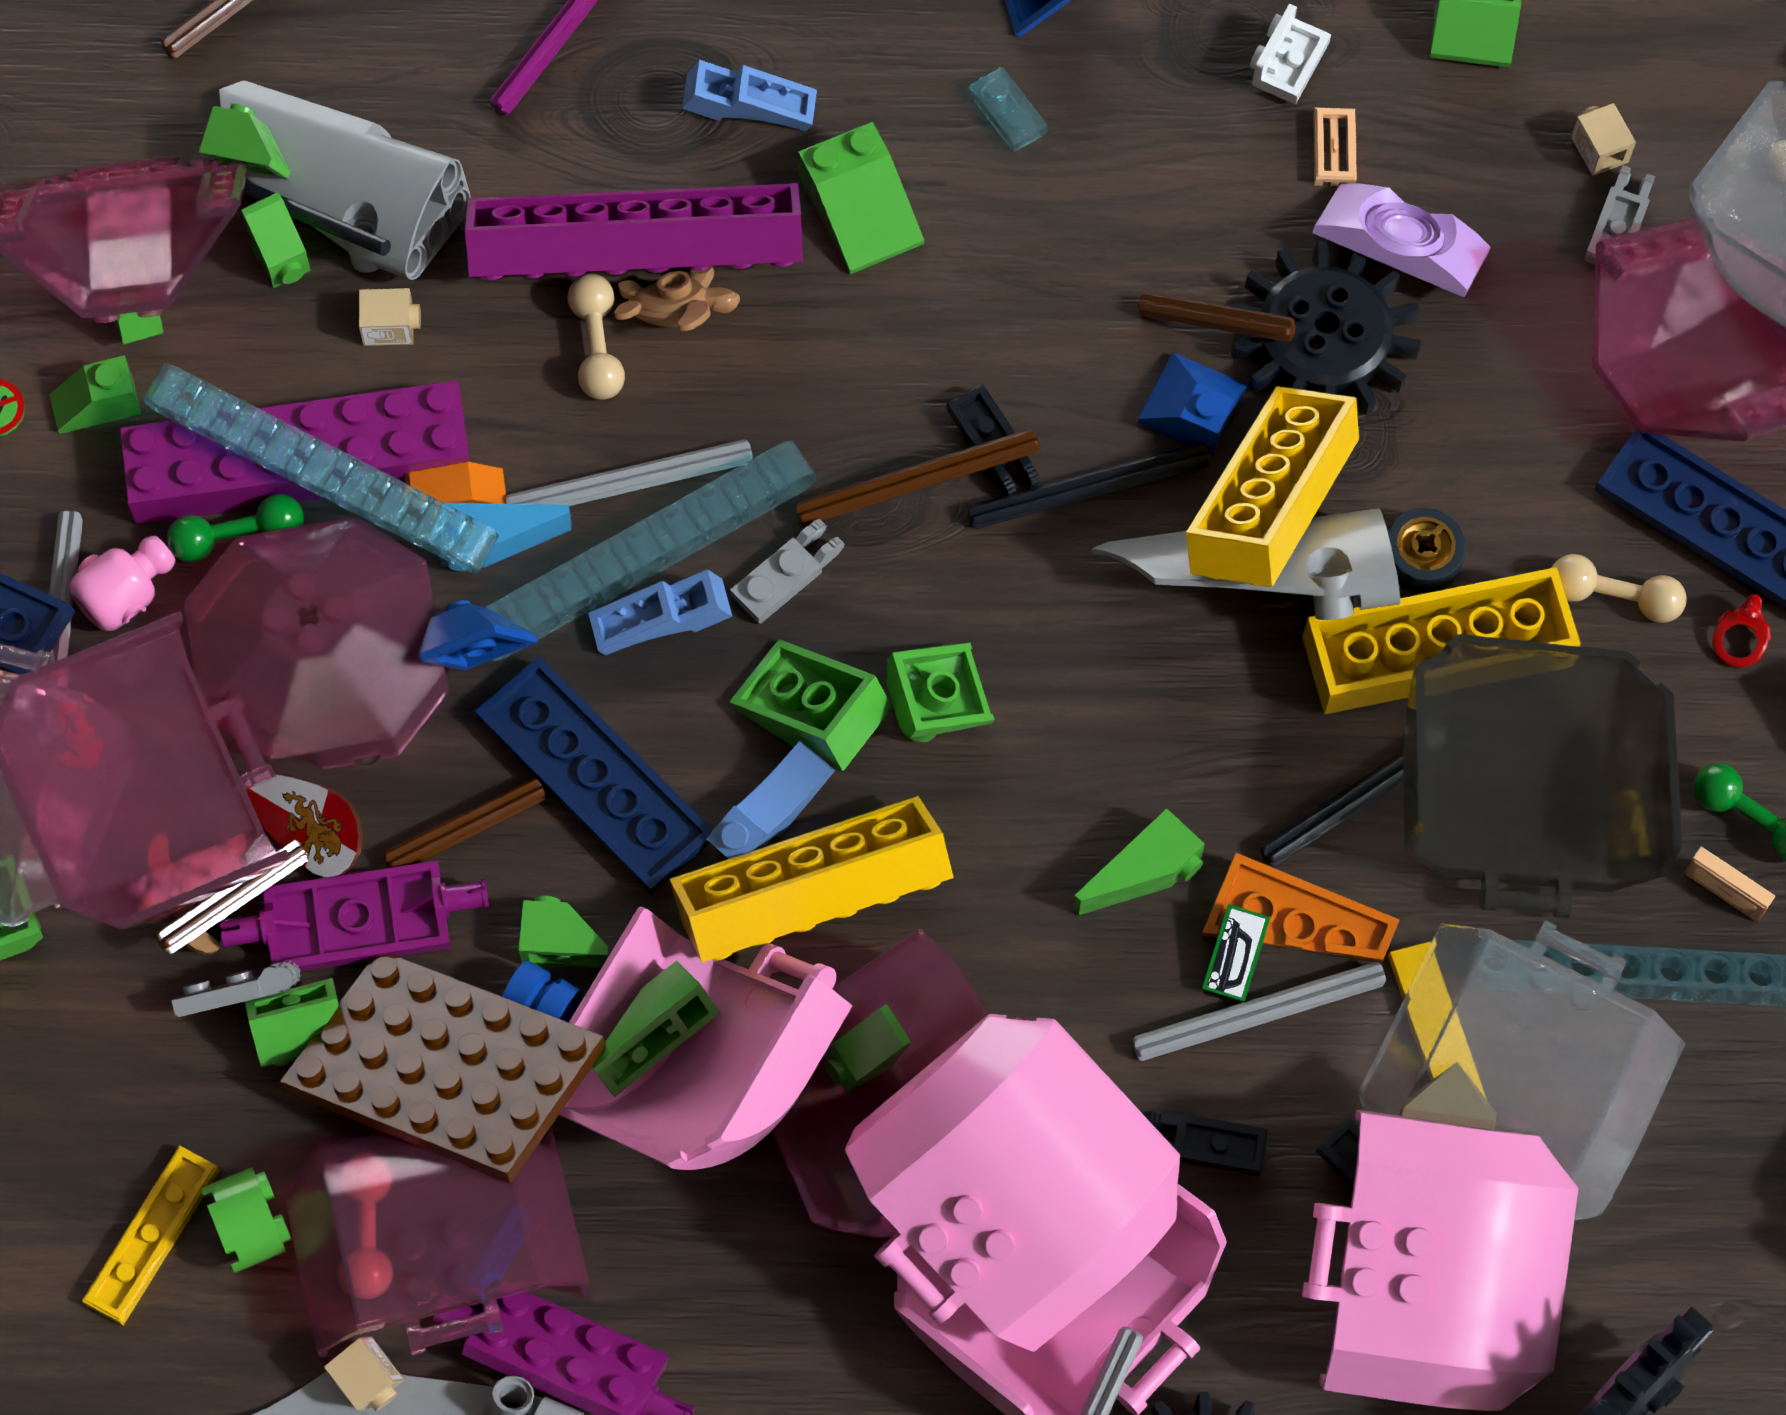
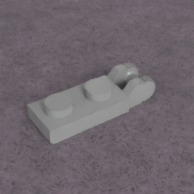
[1583,165,1656,274]
[730,519,845,624]
[171,960,302,1017]

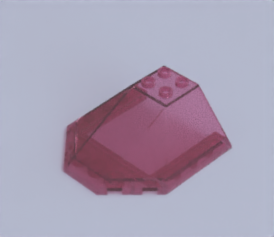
[0,156,248,323]
[1592,216,1786,442]

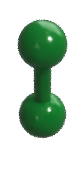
[166,494,304,563]
[1693,763,1786,862]

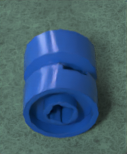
[502,960,583,1023]

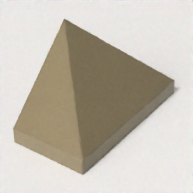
[1402,1062,1497,1131]

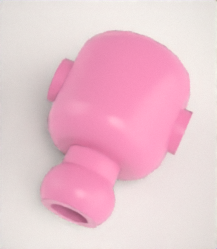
[69,536,175,632]

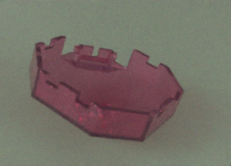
[184,517,449,770]

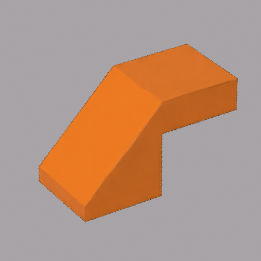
[404,462,506,520]

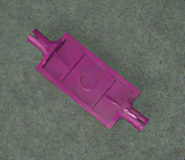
[220,861,489,972]
[433,1281,695,1415]

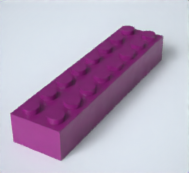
[465,183,803,280]
[120,381,471,525]

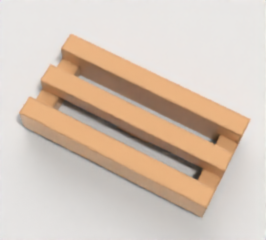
[1313,108,1357,186]
[1684,846,1775,922]

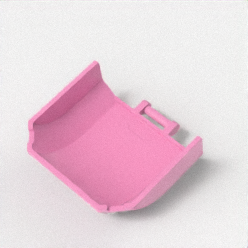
[559,907,852,1170]
[845,1014,1180,1352]
[1302,1110,1578,1411]
[894,1184,1227,1415]

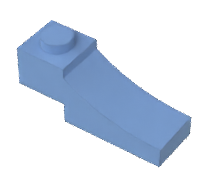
[682,60,817,131]
[588,569,732,655]
[707,741,835,859]

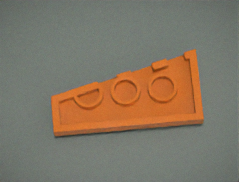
[1202,853,1400,963]

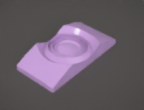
[1312,183,1491,297]

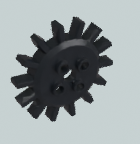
[1231,241,1421,415]
[1580,1306,1714,1415]

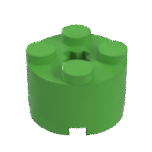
[201,1167,292,1273]

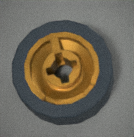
[1388,508,1466,593]

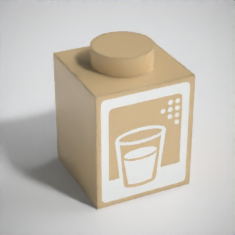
[1571,103,1636,176]
[359,288,421,346]
[324,1336,404,1412]

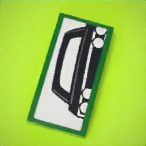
[1202,904,1271,1002]

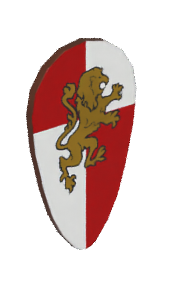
[244,774,363,878]

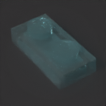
[968,67,1048,152]

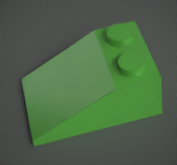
[798,122,924,274]
[729,639,893,771]

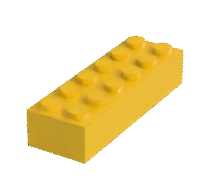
[1186,386,1359,587]
[1302,567,1581,715]
[669,796,954,963]

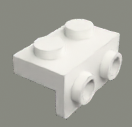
[1250,4,1331,105]

